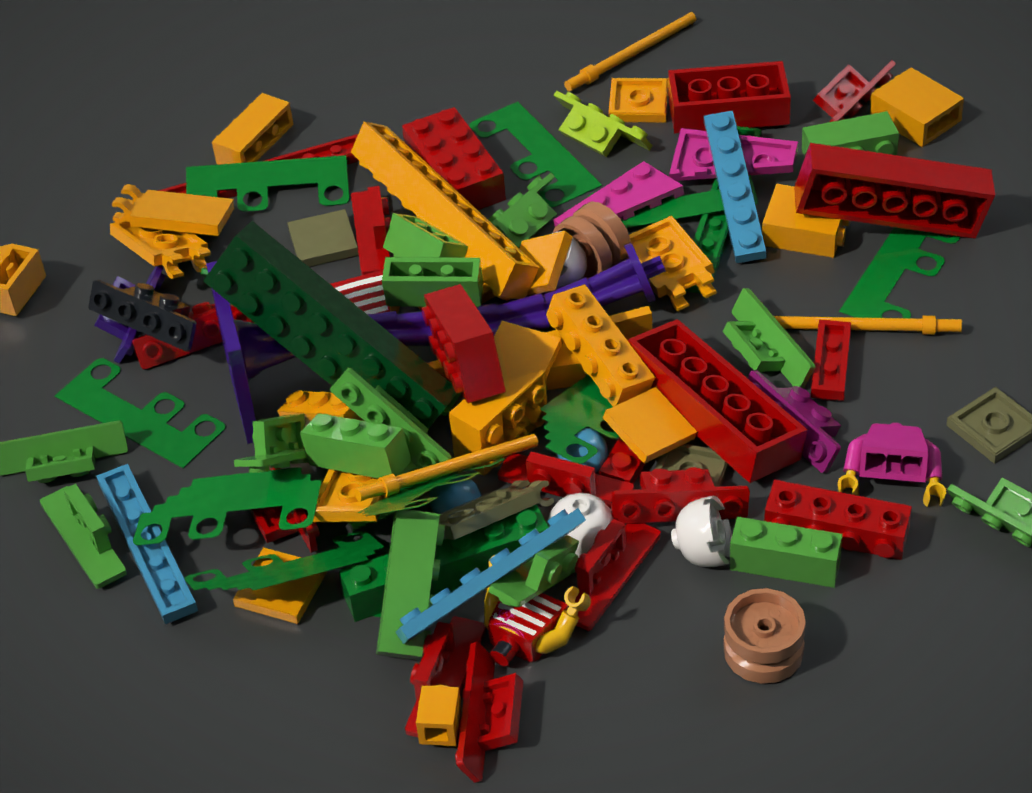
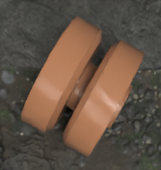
[553,201,631,279]
[724,588,806,684]

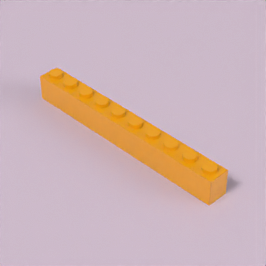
[351,121,539,301]

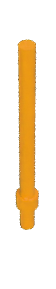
[564,12,697,92]
[774,315,962,335]
[354,434,538,502]

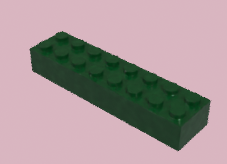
[203,221,456,429]

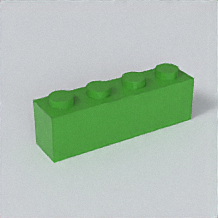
[376,509,445,661]

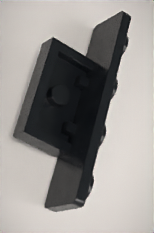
[88,280,197,351]

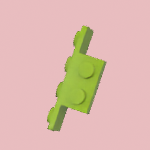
[553,90,653,157]

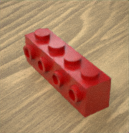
[764,479,912,560]

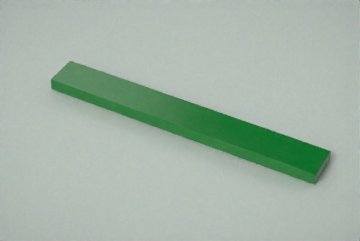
[685,126,762,294]

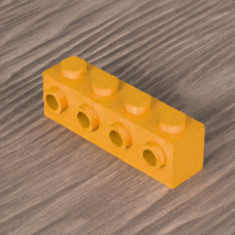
[546,284,655,407]

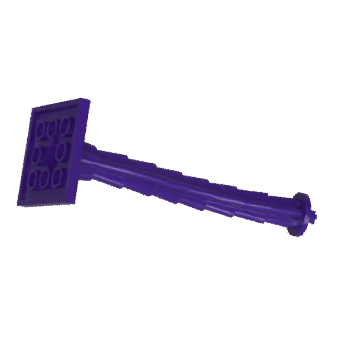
[206,243,666,444]

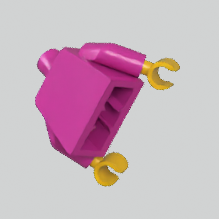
[838,423,946,507]

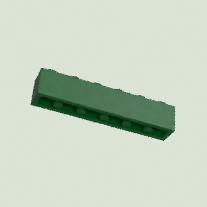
[339,505,549,622]

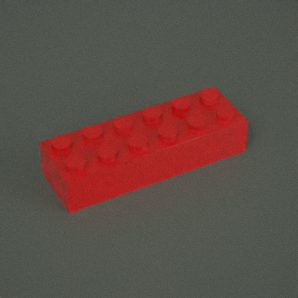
[794,143,995,239]
[627,319,808,483]

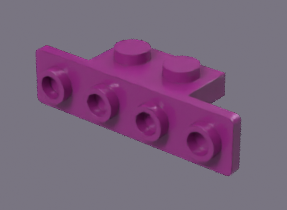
[748,370,841,473]

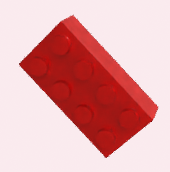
[668,61,791,134]
[402,107,506,210]
[421,284,506,403]

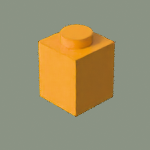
[545,342,585,390]
[416,685,462,746]

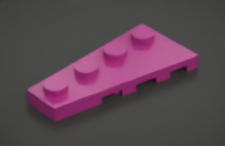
[669,128,798,181]
[554,161,684,226]

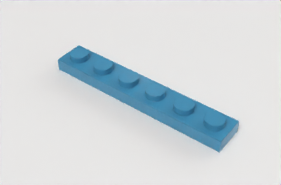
[704,111,766,263]
[96,464,198,624]
[395,508,586,644]

